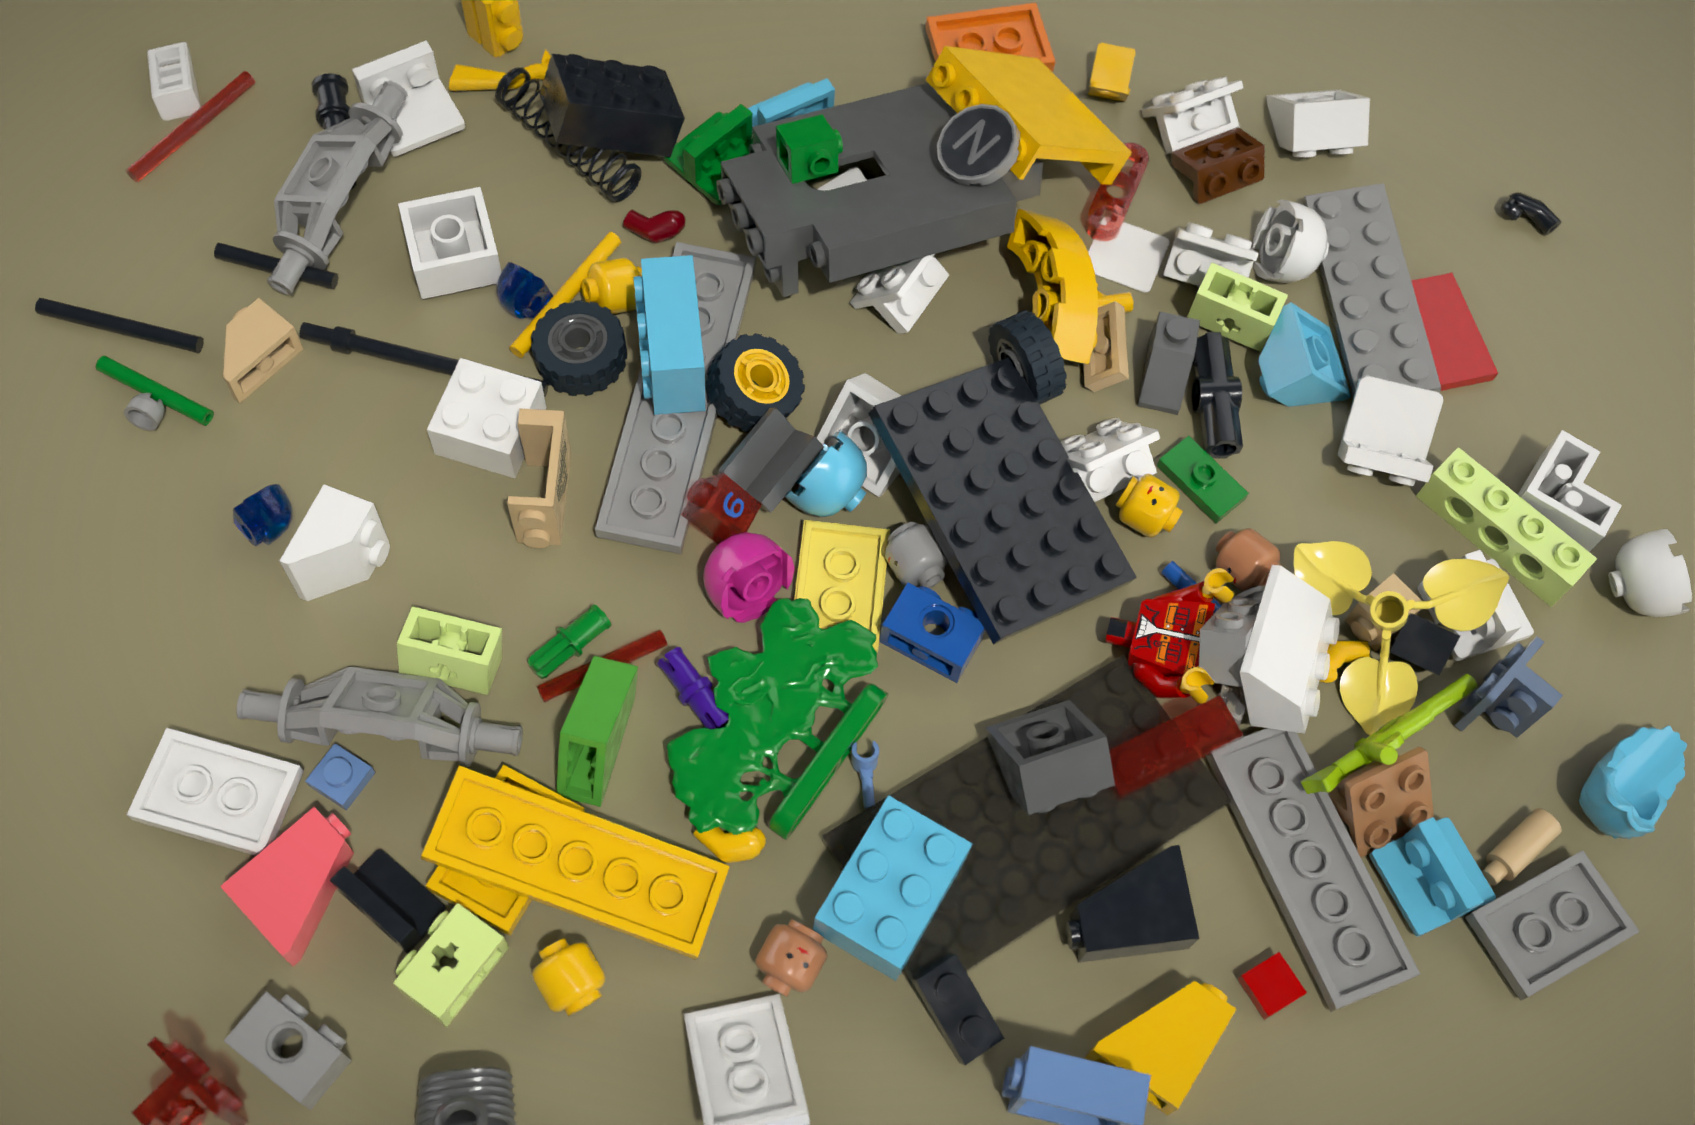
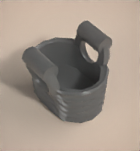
[415,1066,516,1125]

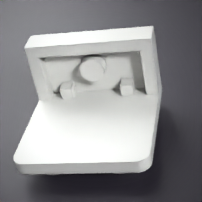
[1337,375,1443,486]

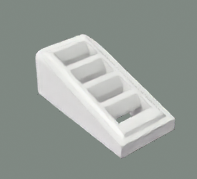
[147,42,201,121]

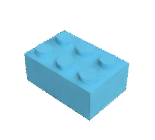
[634,255,706,415]
[813,795,972,981]

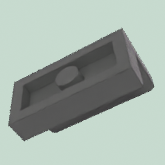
[719,408,824,513]

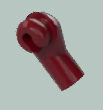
[623,209,686,243]

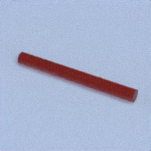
[126,71,256,183]

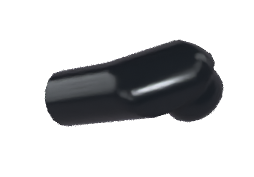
[1501,192,1562,235]

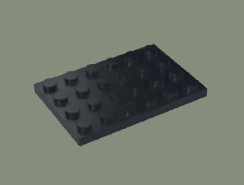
[868,357,1137,645]

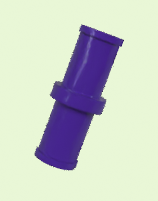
[657,647,729,729]

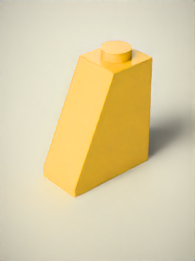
[1085,981,1237,1116]

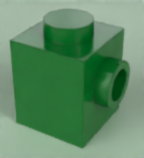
[776,114,843,184]

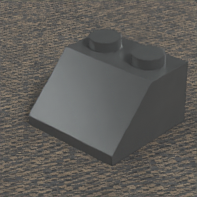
[985,700,1115,815]

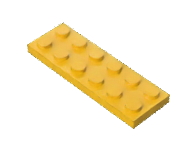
[421,766,730,959]

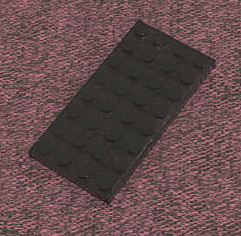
[822,655,1231,979]

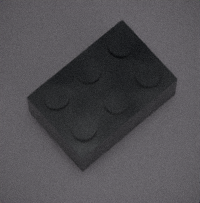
[540,53,685,157]

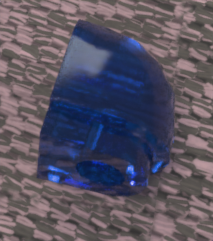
[496,262,553,319]
[233,484,293,546]

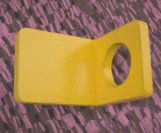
[1087,43,1135,102]

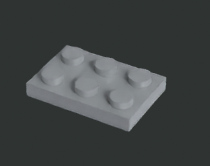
[1465,850,1640,1001]

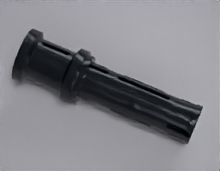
[312,73,357,189]

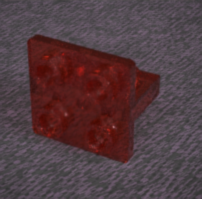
[131,1036,248,1125]

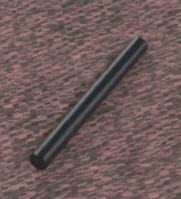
[35,298,204,353]

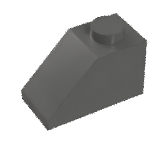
[1137,311,1200,415]

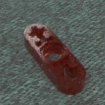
[1085,142,1149,242]

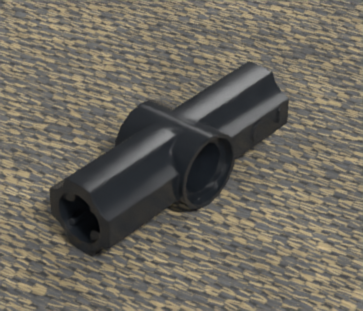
[1191,332,1243,459]

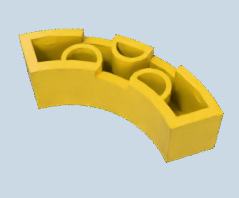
[1006,208,1098,364]

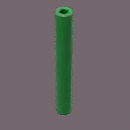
[96,355,214,426]

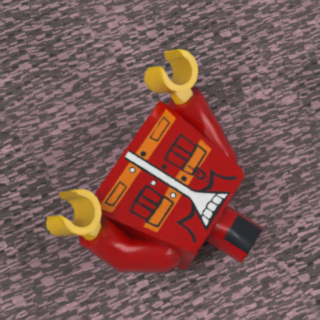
[1106,568,1234,704]

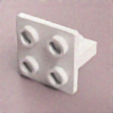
[1141,76,1244,153]
[1163,222,1259,286]
[850,254,949,334]
[1061,418,1160,502]
[1417,550,1534,661]

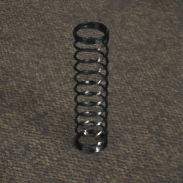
[495,67,642,202]

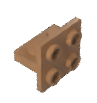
[1327,746,1434,858]

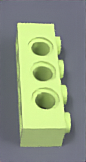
[1416,447,1597,607]

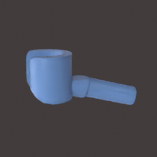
[851,741,879,809]

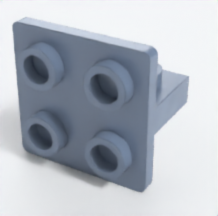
[1455,636,1563,738]

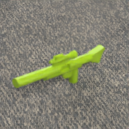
[1301,674,1477,794]

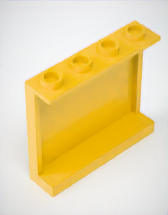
[926,46,1132,185]

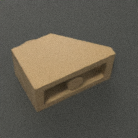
[223,298,303,403]

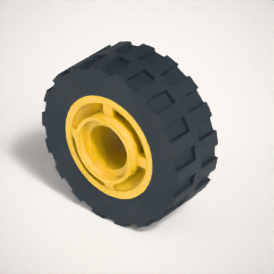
[706,333,805,432]

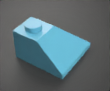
[1258,302,1351,407]

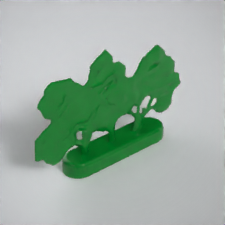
[667,598,889,840]

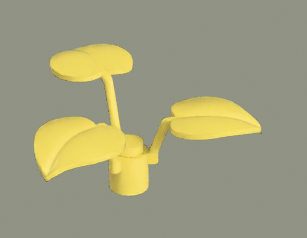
[1294,541,1509,735]

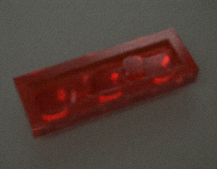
[1109,695,1243,800]

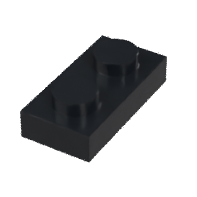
[911,952,1005,1065]

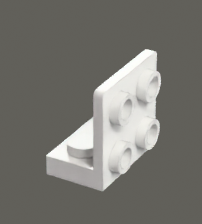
[352,40,465,156]

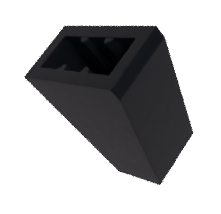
[1065,845,1199,963]

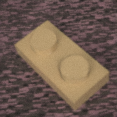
[1084,301,1129,392]

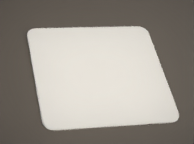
[1088,216,1169,293]

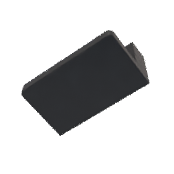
[330,849,447,954]

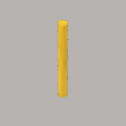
[509,232,621,358]

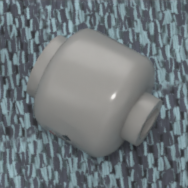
[885,522,949,588]

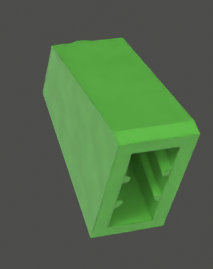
[556,656,638,807]

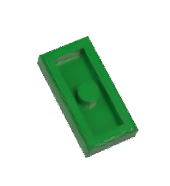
[1156,435,1249,524]

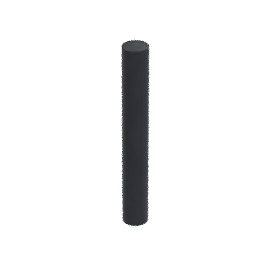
[214,242,338,290]

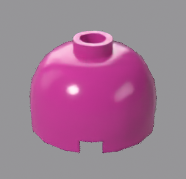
[703,532,795,623]

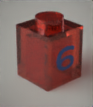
[681,473,762,544]

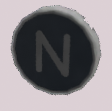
[937,104,1021,186]

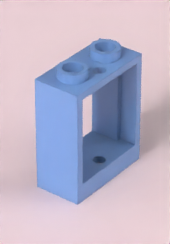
[1002,1046,1151,1125]

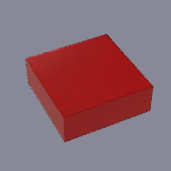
[1237,951,1307,1020]

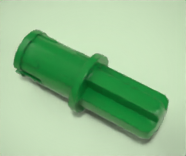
[527,604,612,679]

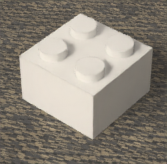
[398,187,503,299]
[427,358,546,479]

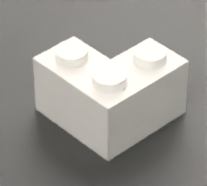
[1518,430,1622,552]

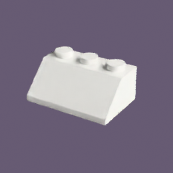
[1240,565,1339,734]

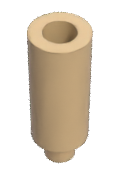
[1482,808,1562,886]

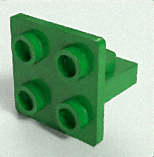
[664,104,753,205]

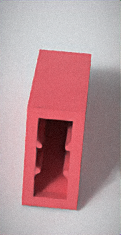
[220,807,354,967]

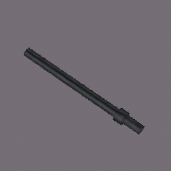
[299,322,549,398]

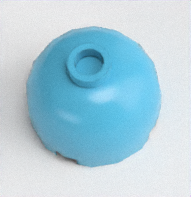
[785,430,867,517]

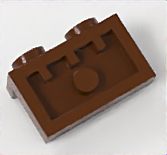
[1172,127,1265,204]

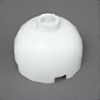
[1252,199,1329,283]
[1609,529,1692,617]

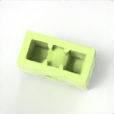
[1187,262,1288,352]
[397,606,502,695]
[393,903,509,1027]

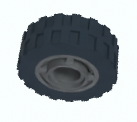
[531,300,627,396]
[988,310,1067,405]

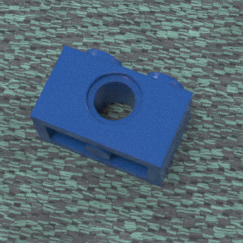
[879,582,985,683]

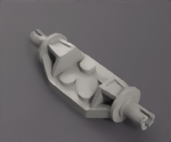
[267,81,408,295]
[236,666,523,767]

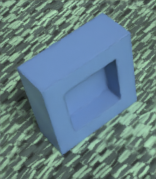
[305,743,375,811]

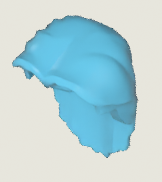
[1579,726,1687,839]

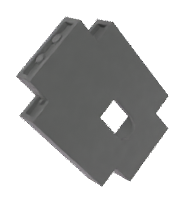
[717,83,1043,297]

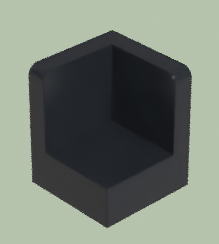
[1389,613,1460,676]

